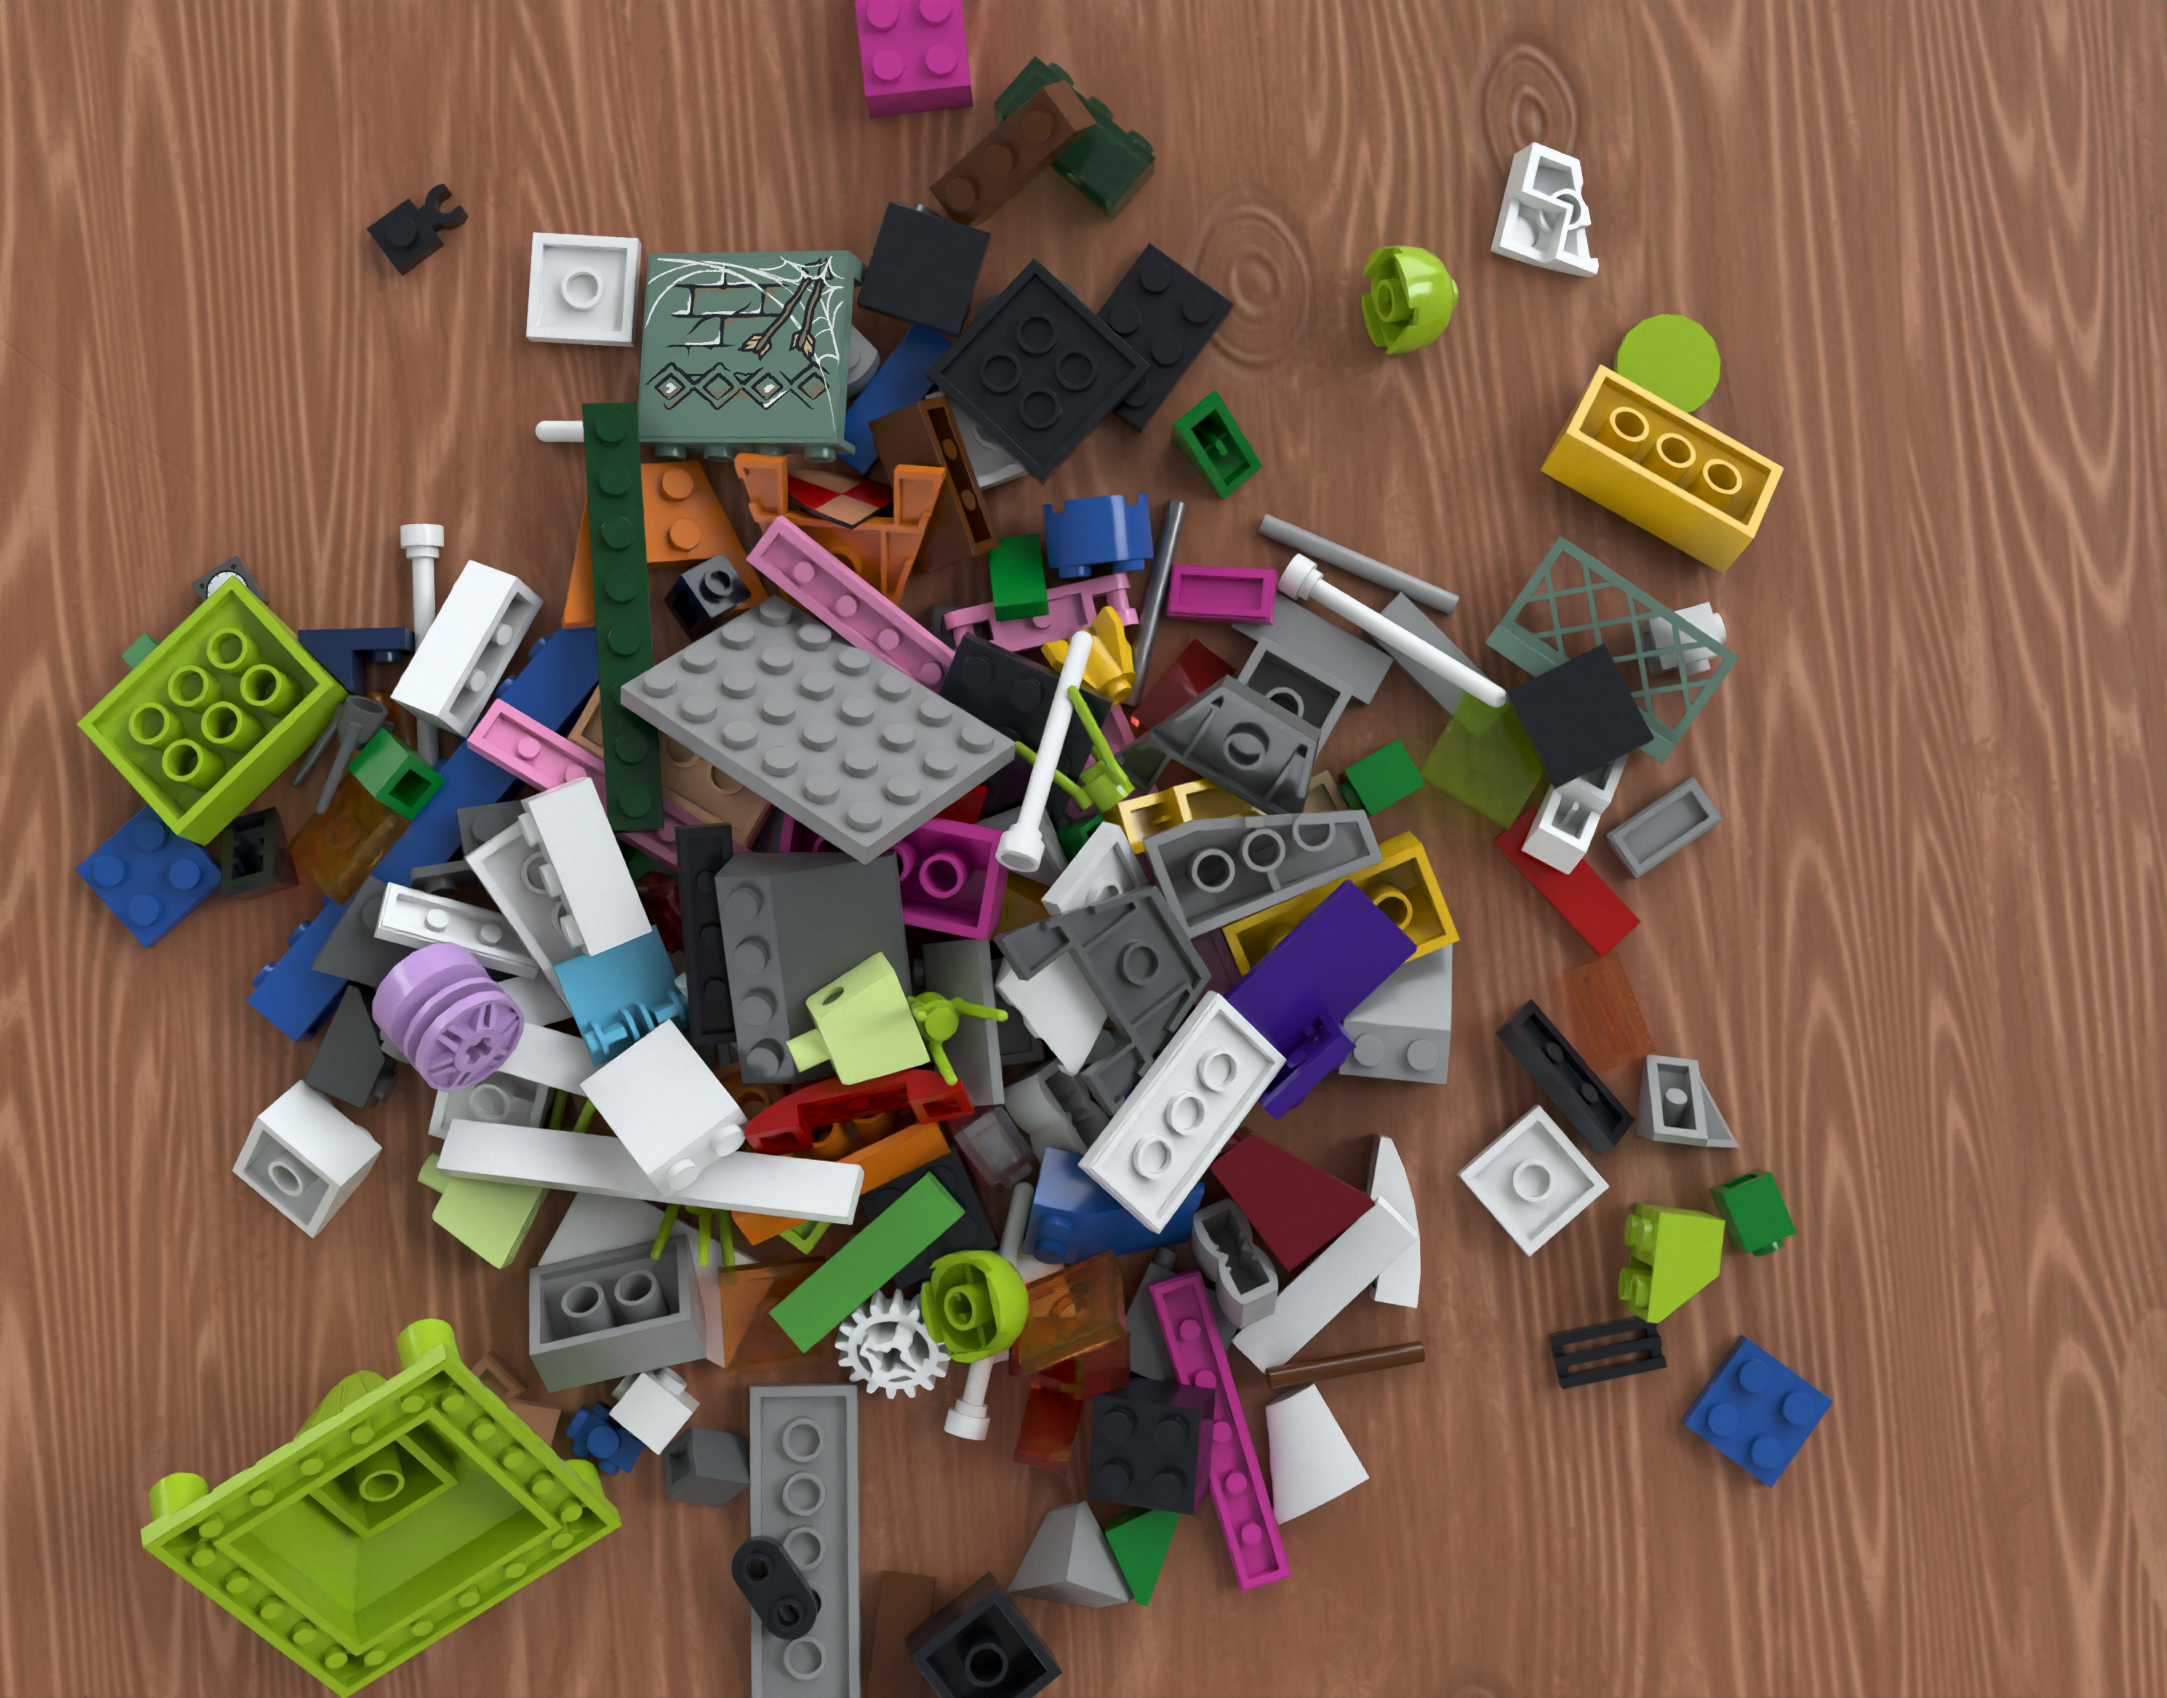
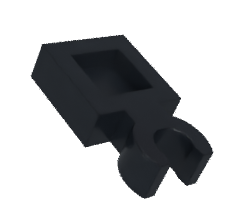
[367,184,468,276]

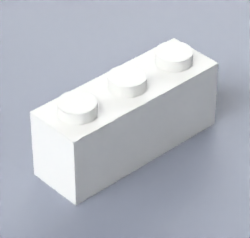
[391,560,544,738]
[518,776,653,957]

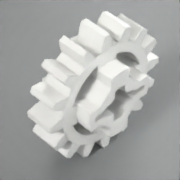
[835,1288,952,1399]

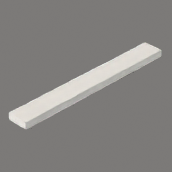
[436,1118,865,1225]

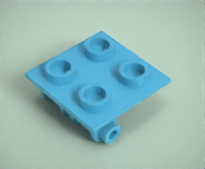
[553,924,689,1067]

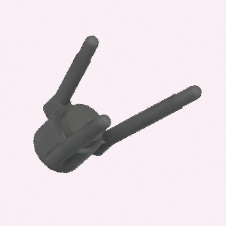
[291,695,395,814]

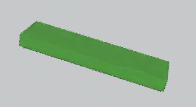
[769,1171,965,1354]

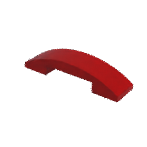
[744,1069,975,1156]

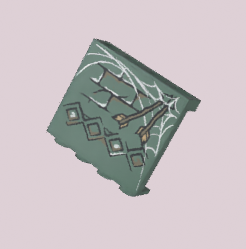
[637,250,866,463]

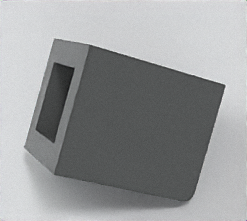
[662,1426,751,1507]

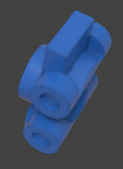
[565,1401,646,1476]

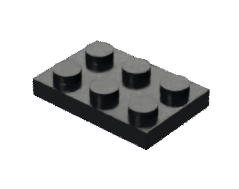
[1096,243,1234,434]

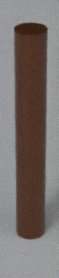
[1265,1341,1425,1390]

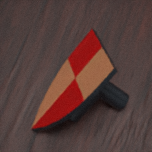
[787,469,894,530]

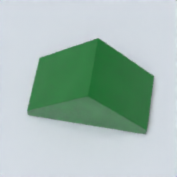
[1170,391,1263,500]
[1104,1506,1180,1607]

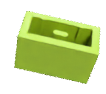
[1618,1202,1725,1323]

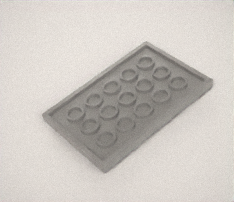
[620,595,1016,865]

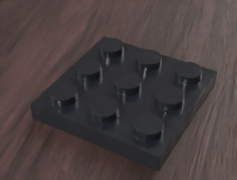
[925,258,1151,486]
[938,632,1115,831]

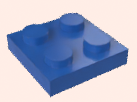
[75,804,222,948]
[1680,1335,1833,1488]

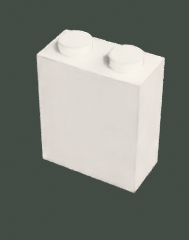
[579,1018,749,1199]

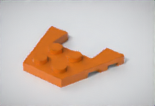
[734,453,946,617]
[561,460,769,630]

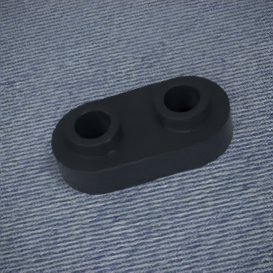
[731,1535,819,1640]

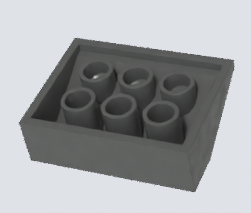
[715,851,912,1084]

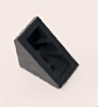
[221,806,300,900]

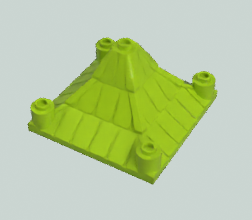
[140,1318,622,1698]

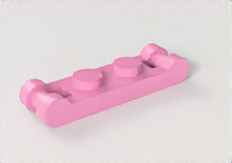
[943,572,1139,653]

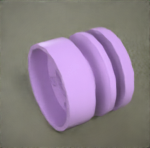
[372,942,524,1092]

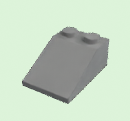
[1332,943,1453,1084]

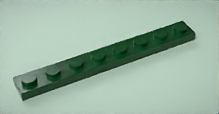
[581,402,664,834]

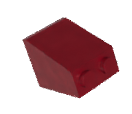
[1209,1127,1376,1272]

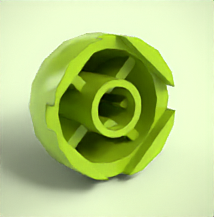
[1362,245,1458,355]
[920,1250,1029,1363]

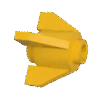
[1041,605,1137,708]

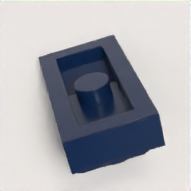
[298,627,415,697]

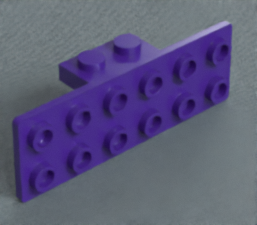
[1125,880,1417,1120]

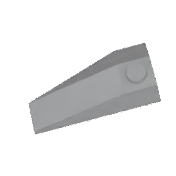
[1142,809,1384,939]

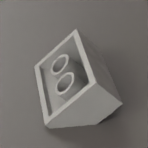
[913,939,1005,1106]
[529,1234,708,1393]

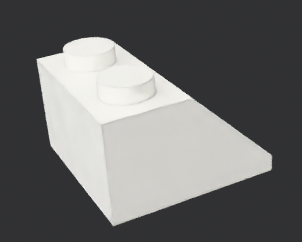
[232,1080,383,1238]

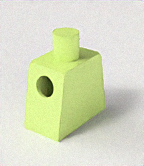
[786,952,931,1085]
[417,1153,551,1269]

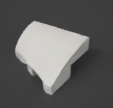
[1490,142,1599,277]
[993,951,1108,1076]
[1265,1382,1369,1525]

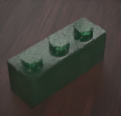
[994,56,1156,220]

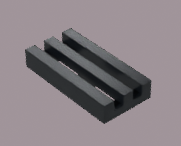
[1548,1316,1667,1389]

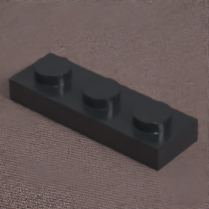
[1496,999,1635,1155]

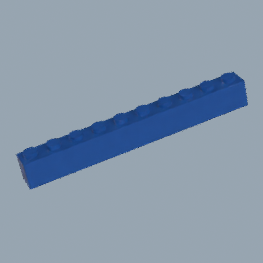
[246,613,599,1042]

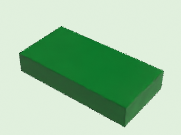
[988,533,1049,622]

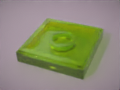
[1419,692,1545,830]

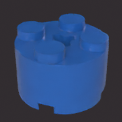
[1042,494,1154,579]

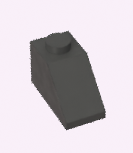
[304,984,398,1109]

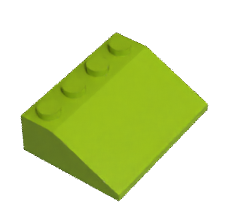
[77,575,356,846]

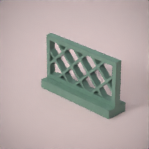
[1485,536,1740,764]

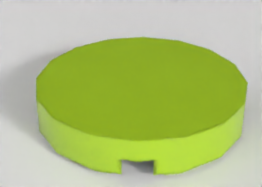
[1613,314,1721,414]

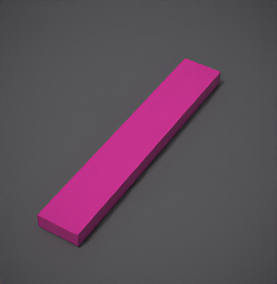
[1148,1267,1292,1592]

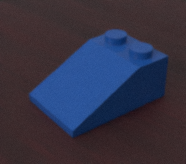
[1022,1147,1206,1265]

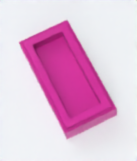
[1166,564,1278,626]

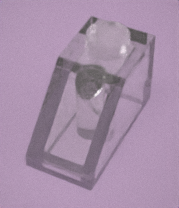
[954,1104,1037,1188]

